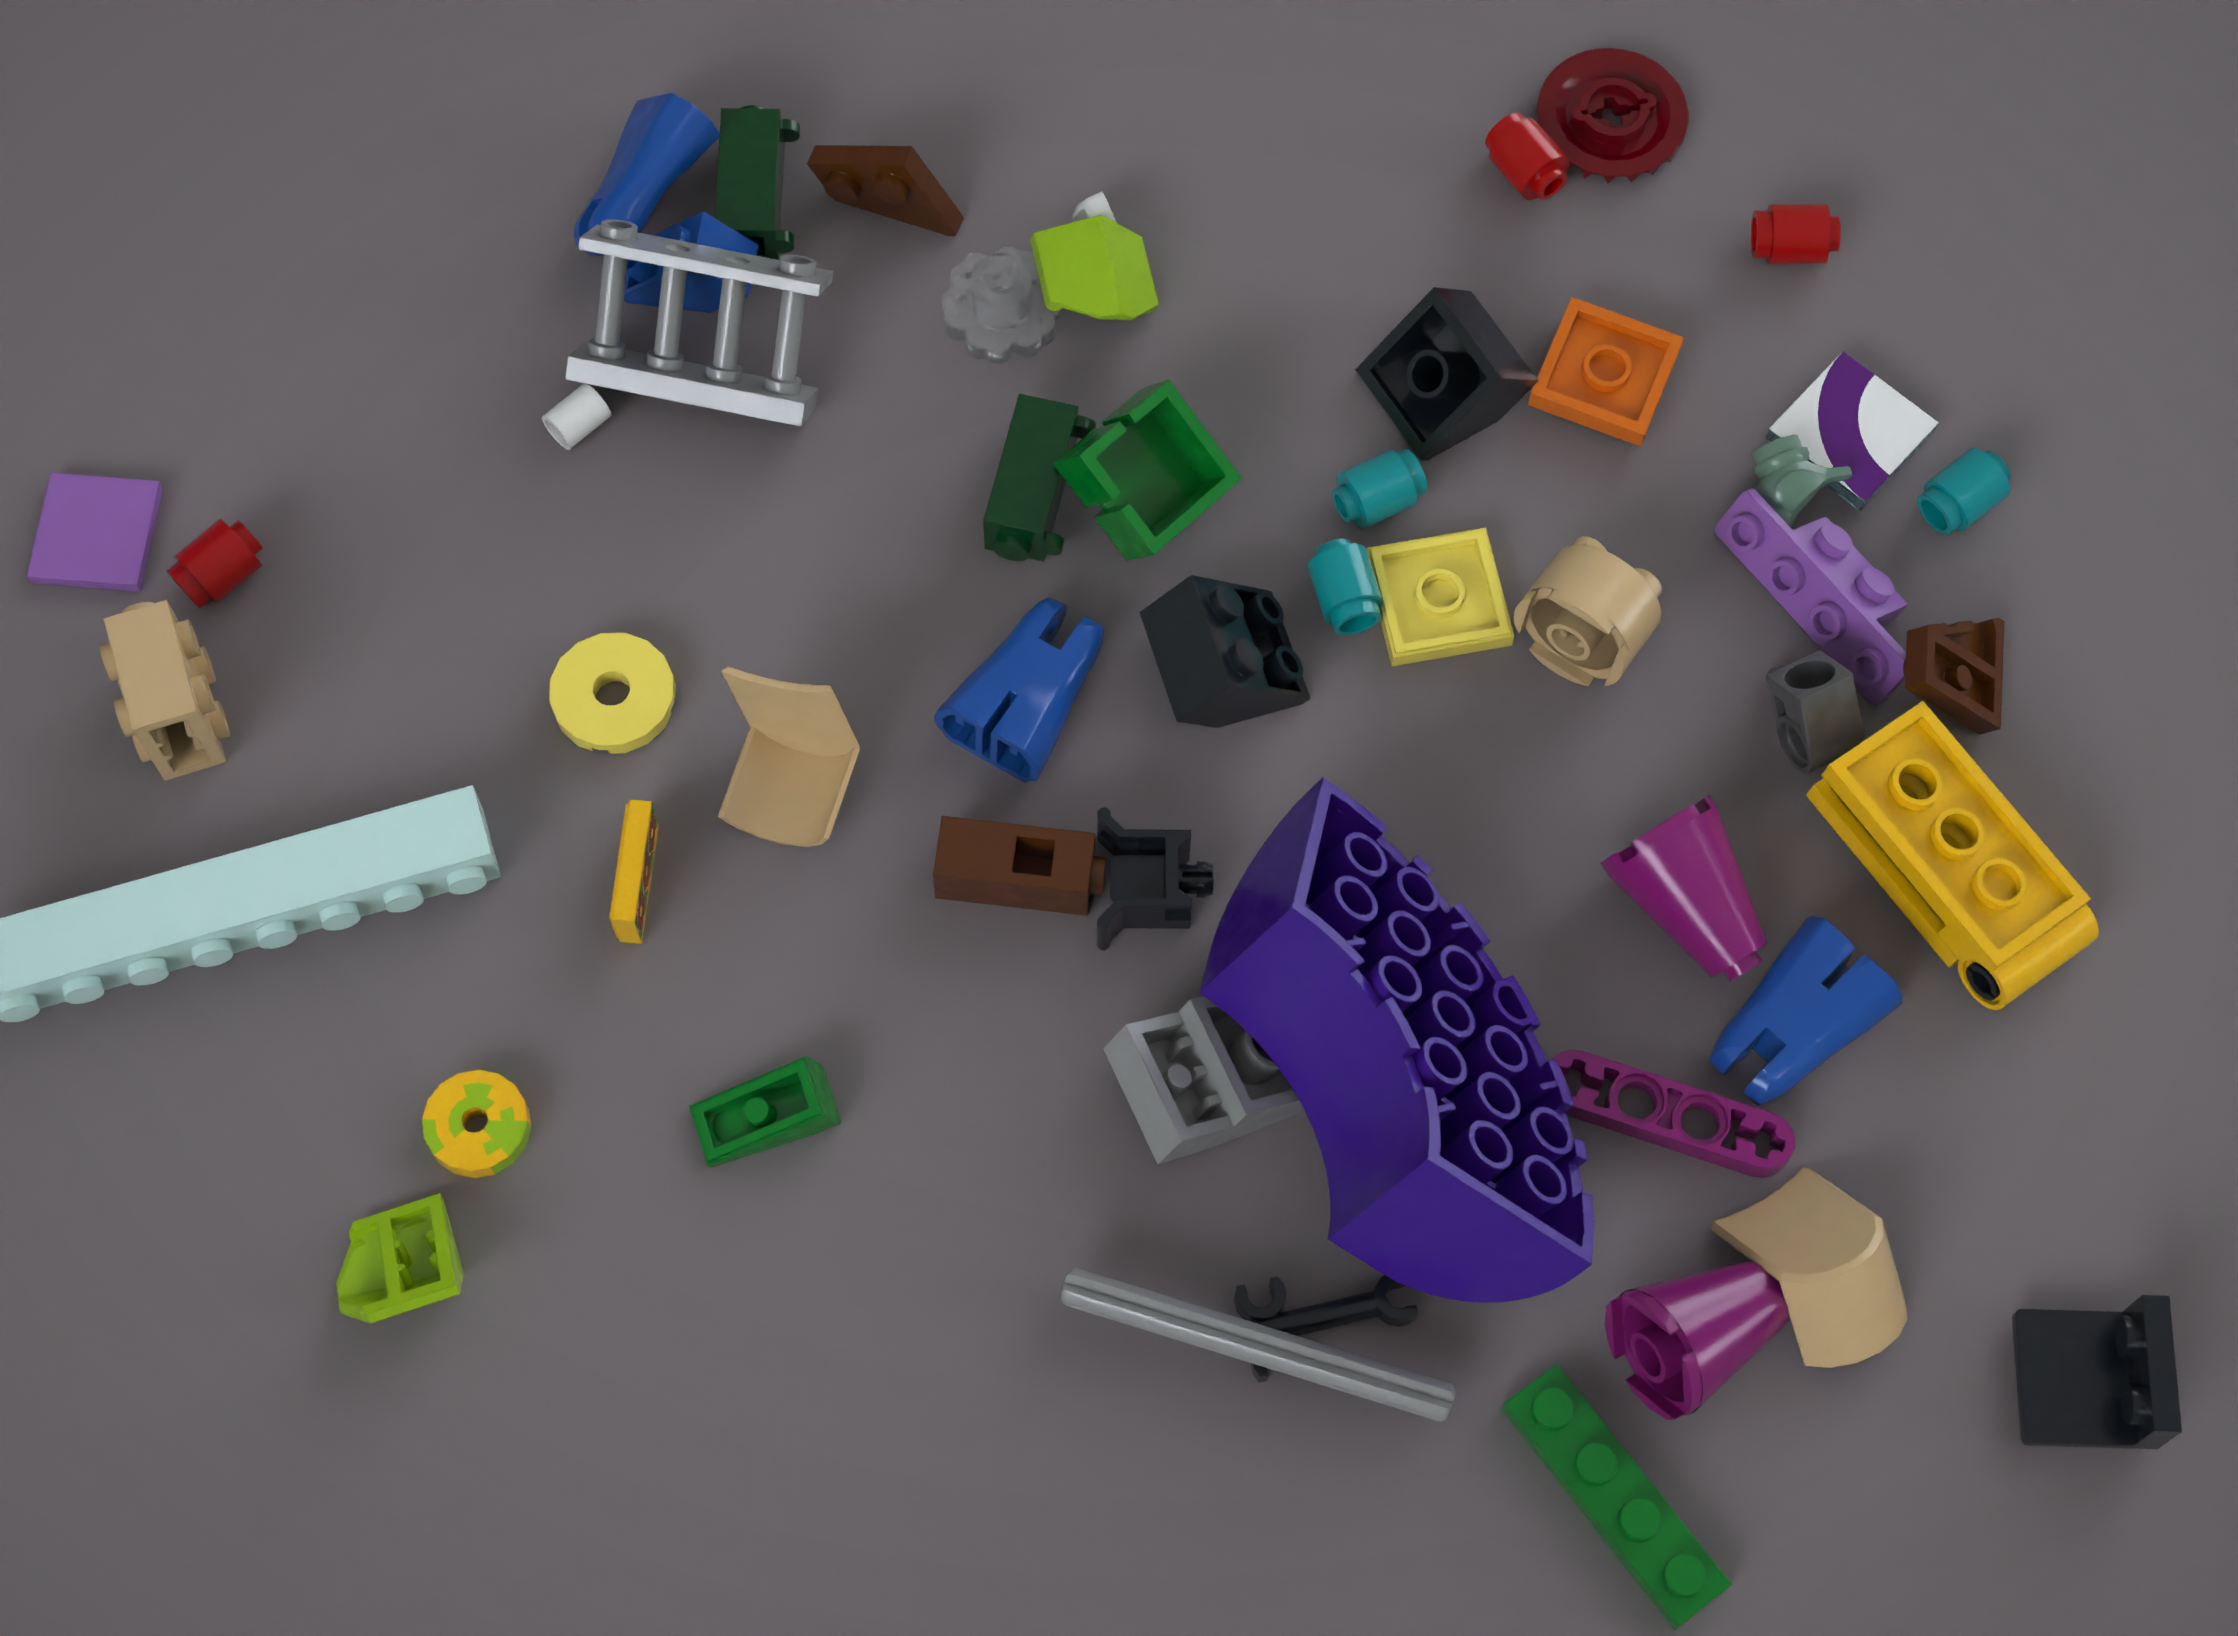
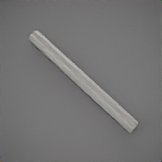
[1061,1268,1455,1422]

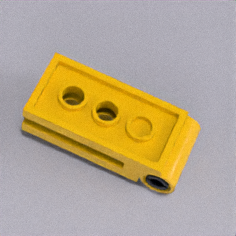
[1806,701,2099,1010]

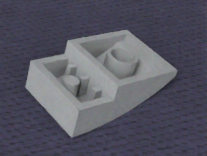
[1103,996,1304,1164]

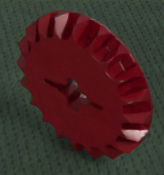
[1536,48,1689,183]

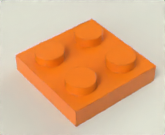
[1527,297,1684,447]

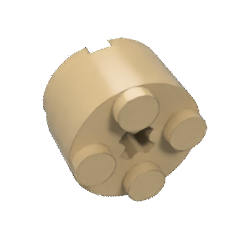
[1514,536,1662,686]

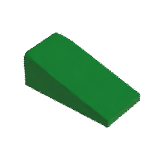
[689,1056,841,1168]

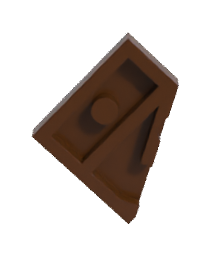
[807,145,964,236]
[1903,618,2004,735]

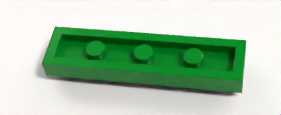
[1501,1363,1732,1630]

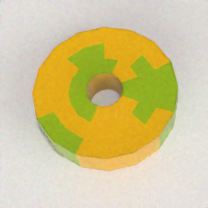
[422,1070,532,1178]

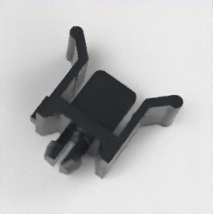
[1097,807,1214,951]

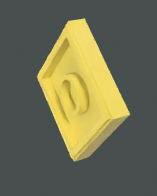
[1366,527,1515,667]

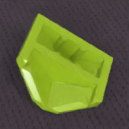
[1030,214,1159,320]
[336,1193,464,1324]

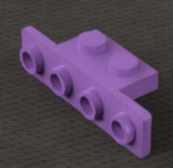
[1714,488,1908,706]

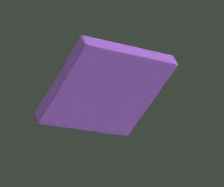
[27,472,163,592]

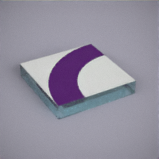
[1765,351,1939,512]

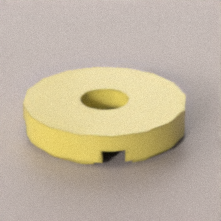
[549,632,676,754]

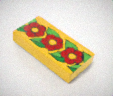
[609,799,659,944]

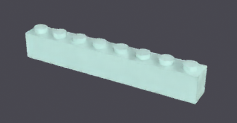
[0,785,501,1022]

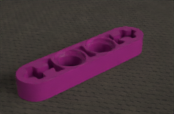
[1551,1049,1795,1178]

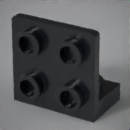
[2012,1295,2182,1449]

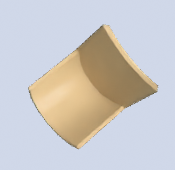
[718,666,860,847]
[1710,1166,1908,1368]

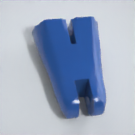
[573,93,720,256]
[934,597,1104,783]
[1709,916,1903,1106]

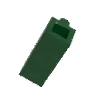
[715,105,800,260]
[983,394,1096,562]

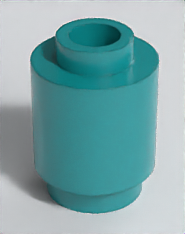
[1917,448,2011,535]
[1332,449,1428,529]
[1307,539,1383,636]

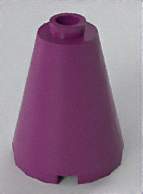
[1601,795,1767,981]
[1604,1261,1791,1420]

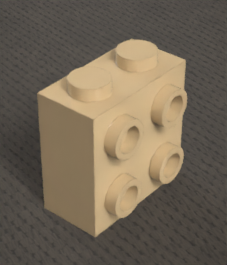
[100,600,231,781]

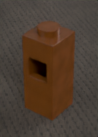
[933,816,1107,916]

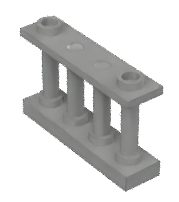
[566,219,834,427]

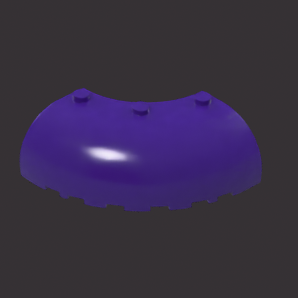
[1199,777,1594,1303]

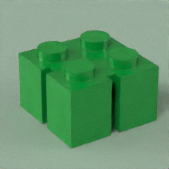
[1053,380,1242,561]

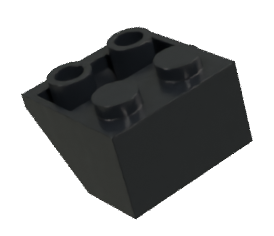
[1139,575,1311,728]

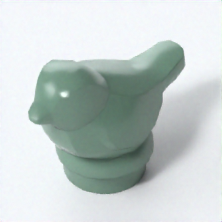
[1752,435,1853,529]

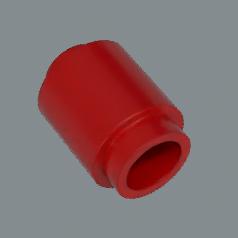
[1485,112,1570,200]
[1750,204,1841,264]
[166,518,263,609]

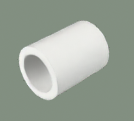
[542,383,611,450]

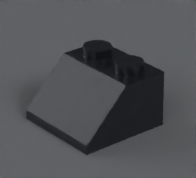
[1355,287,1538,460]

